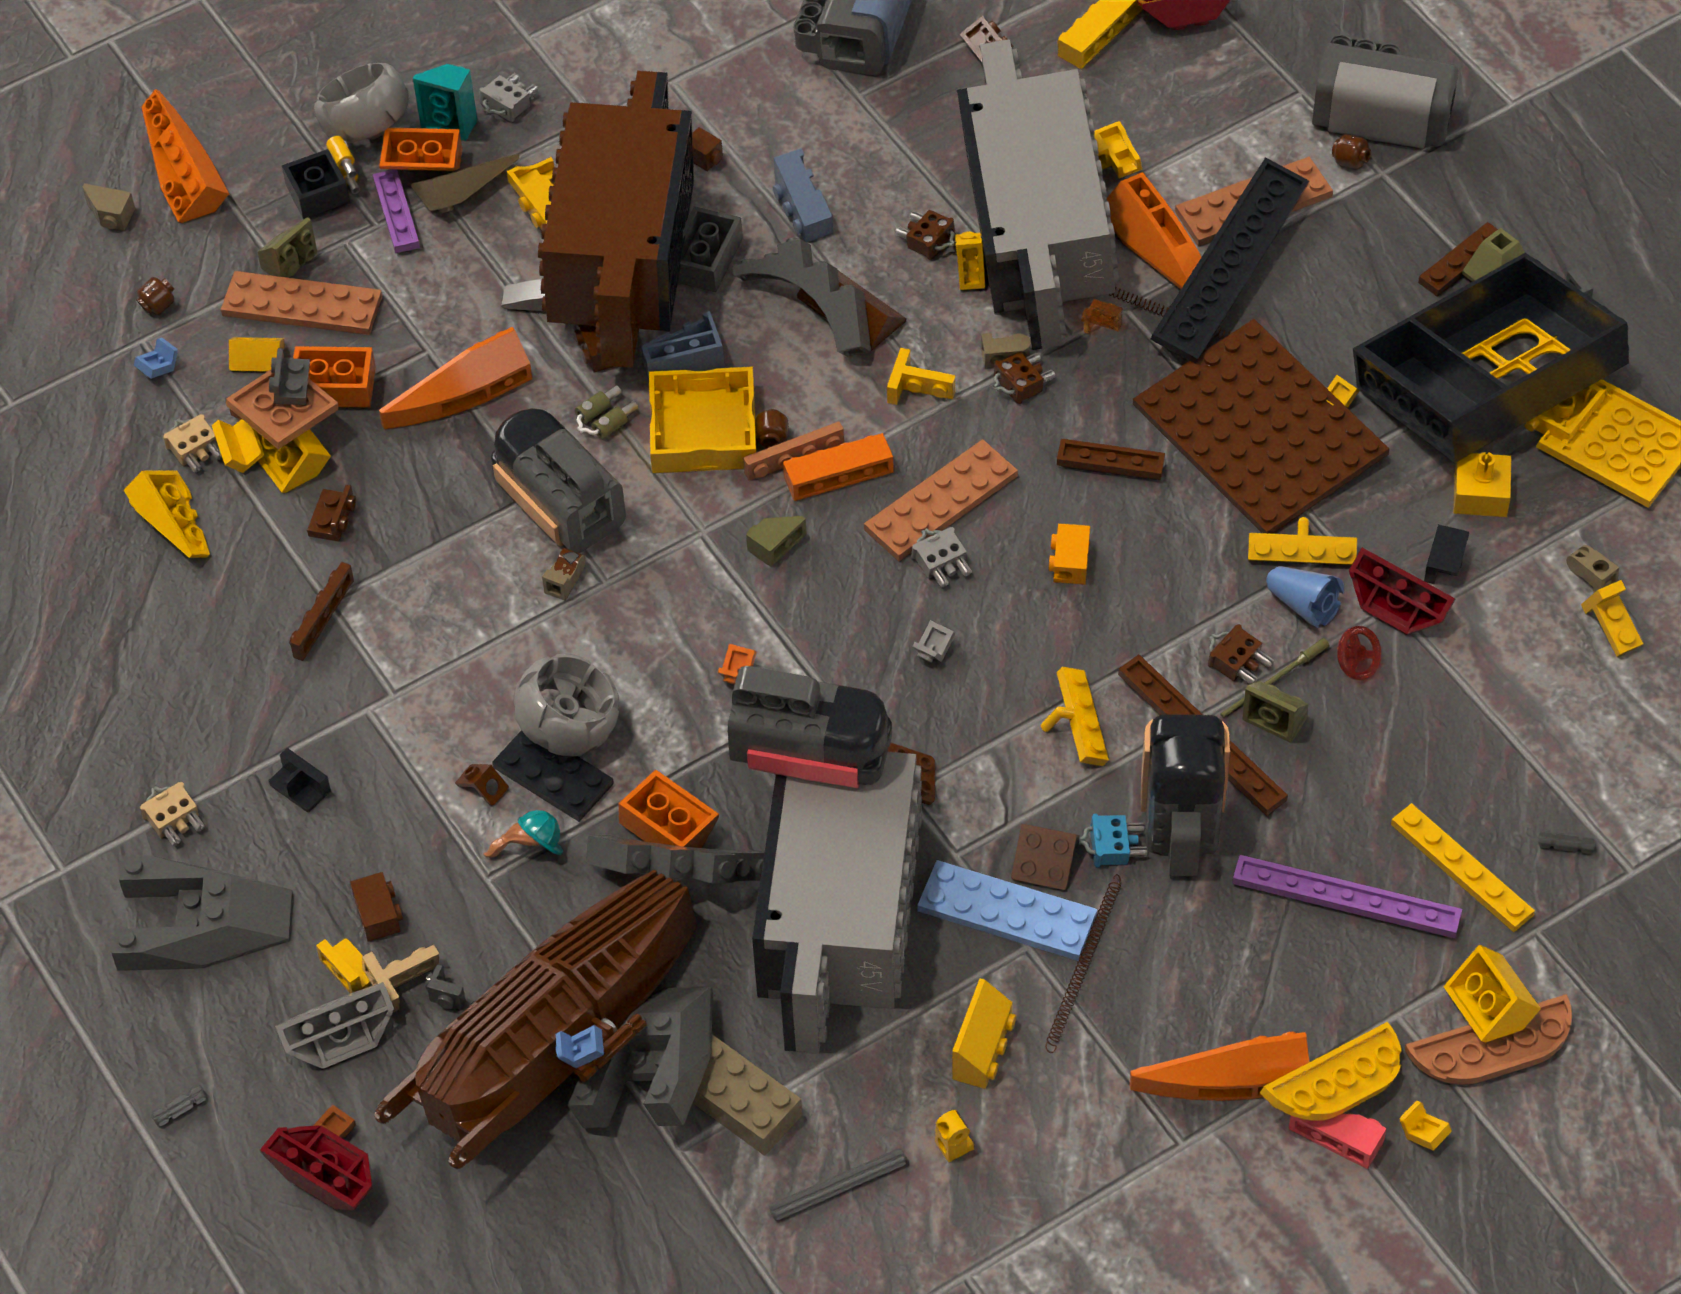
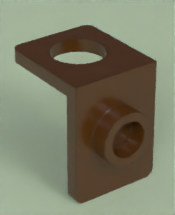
[455,764,509,806]

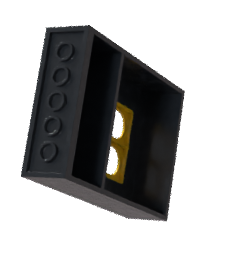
[1353,253,1629,463]

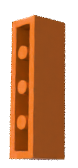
[783,433,894,501]

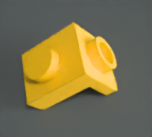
[1326,375,1360,408]
[1400,1101,1452,1151]

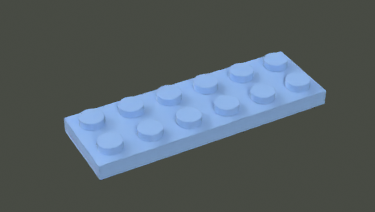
[917,860,1097,961]

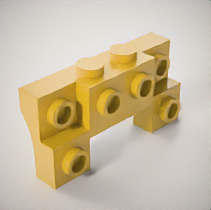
[1094,121,1142,178]
[507,157,554,230]

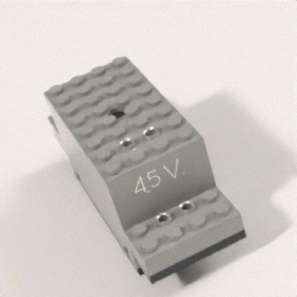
[957,39,1119,350]
[752,752,922,1053]

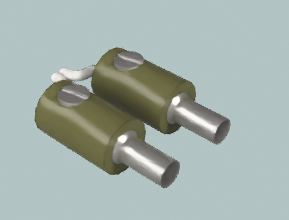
[575,386,638,440]

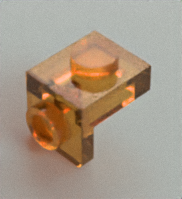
[1081,299,1123,334]

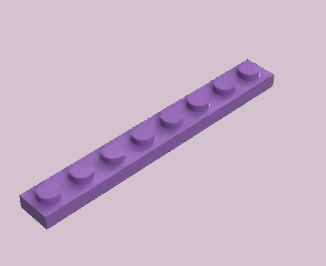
[1232,855,1462,938]

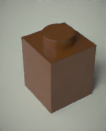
[693,127,723,172]

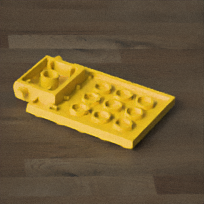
[1525,379,1681,508]

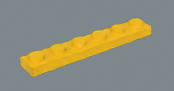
[1391,803,1535,932]

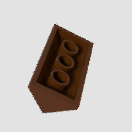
[797,270,906,351]

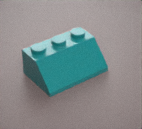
[413,64,478,141]

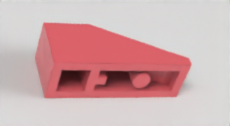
[1289,1114,1386,1169]

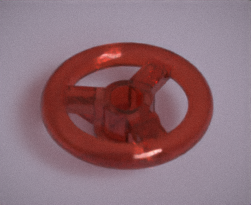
[1337,626,1382,681]

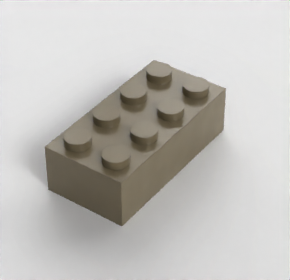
[693,1034,802,1156]

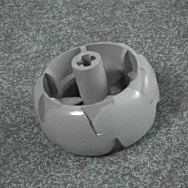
[314,63,409,143]
[513,654,619,756]

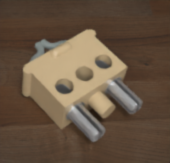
[163,414,222,472]
[140,782,205,846]

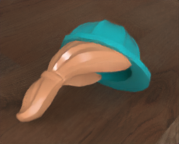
[483,810,563,858]

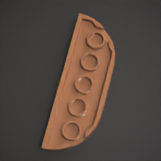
[1405,994,1572,1084]

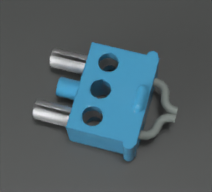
[1079,813,1148,868]

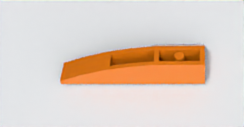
[141,89,229,223]
[1106,172,1202,289]
[379,327,532,430]
[1129,1032,1309,1101]

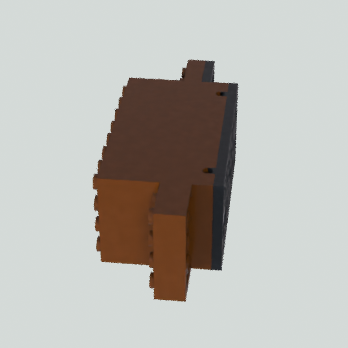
[538,71,694,368]

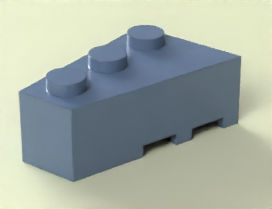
[773,148,833,242]
[641,311,725,381]

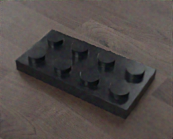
[492,730,614,822]

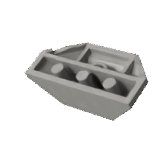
[275,982,394,1069]

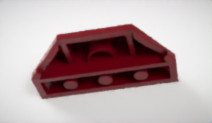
[1137,0,1230,30]
[1349,547,1456,635]
[260,1125,373,1210]

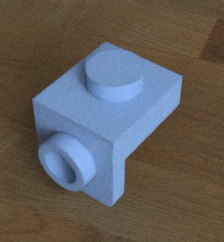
[134,338,178,378]
[556,1025,604,1068]

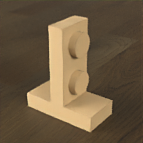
[362,945,439,1012]

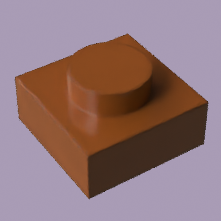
[313,1104,356,1139]

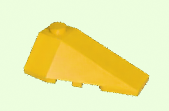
[124,471,210,558]

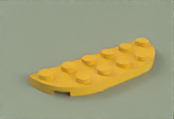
[1260,1022,1401,1121]

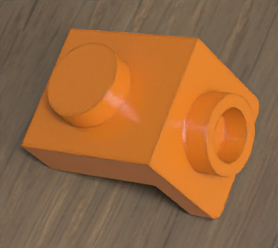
[718,644,757,685]

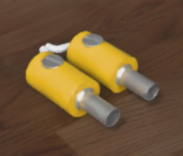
[326,136,360,194]

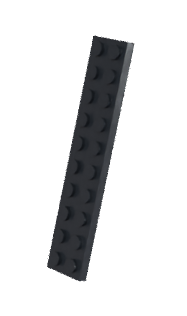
[1150,157,1309,364]

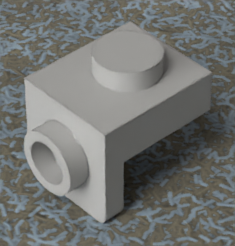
[912,620,956,663]

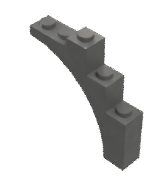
[732,237,871,357]
[586,835,765,884]

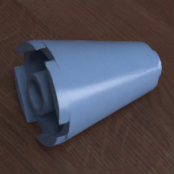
[1266,566,1344,628]

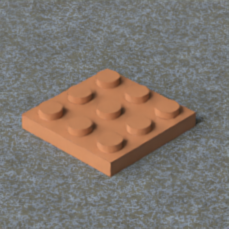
[226,370,338,450]

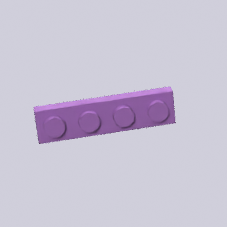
[373,169,420,253]

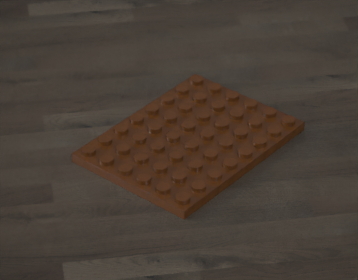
[1133,319,1389,534]

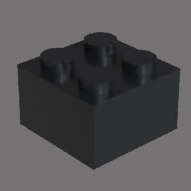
[282,149,350,219]

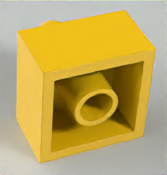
[1453,452,1511,517]

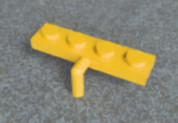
[1248,517,1357,565]
[1041,666,1109,766]

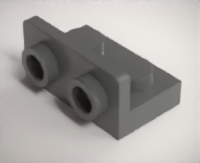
[269,348,310,405]

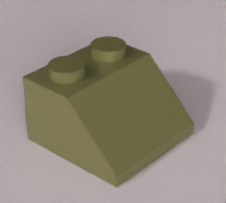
[1242,681,1308,743]

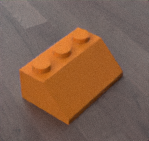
[379,128,462,171]
[619,769,719,848]

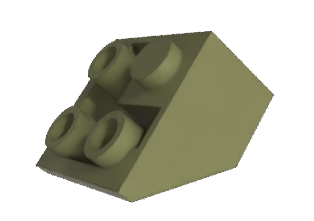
[257,217,318,278]
[1462,228,1525,282]

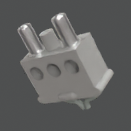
[480,73,538,122]
[911,527,972,588]

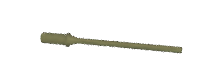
[1220,638,1329,718]

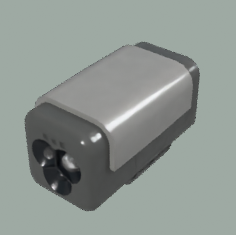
[1312,35,1458,149]

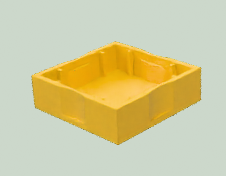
[649,367,757,473]

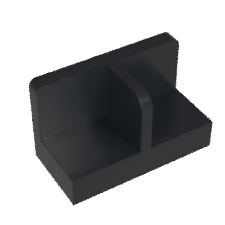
[1424,524,1469,584]
[269,748,331,812]

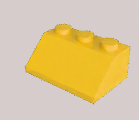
[257,429,331,493]
[1443,944,1541,1043]
[952,978,1016,1089]

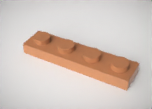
[743,421,844,481]

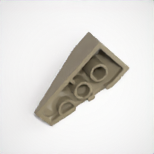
[411,154,520,213]

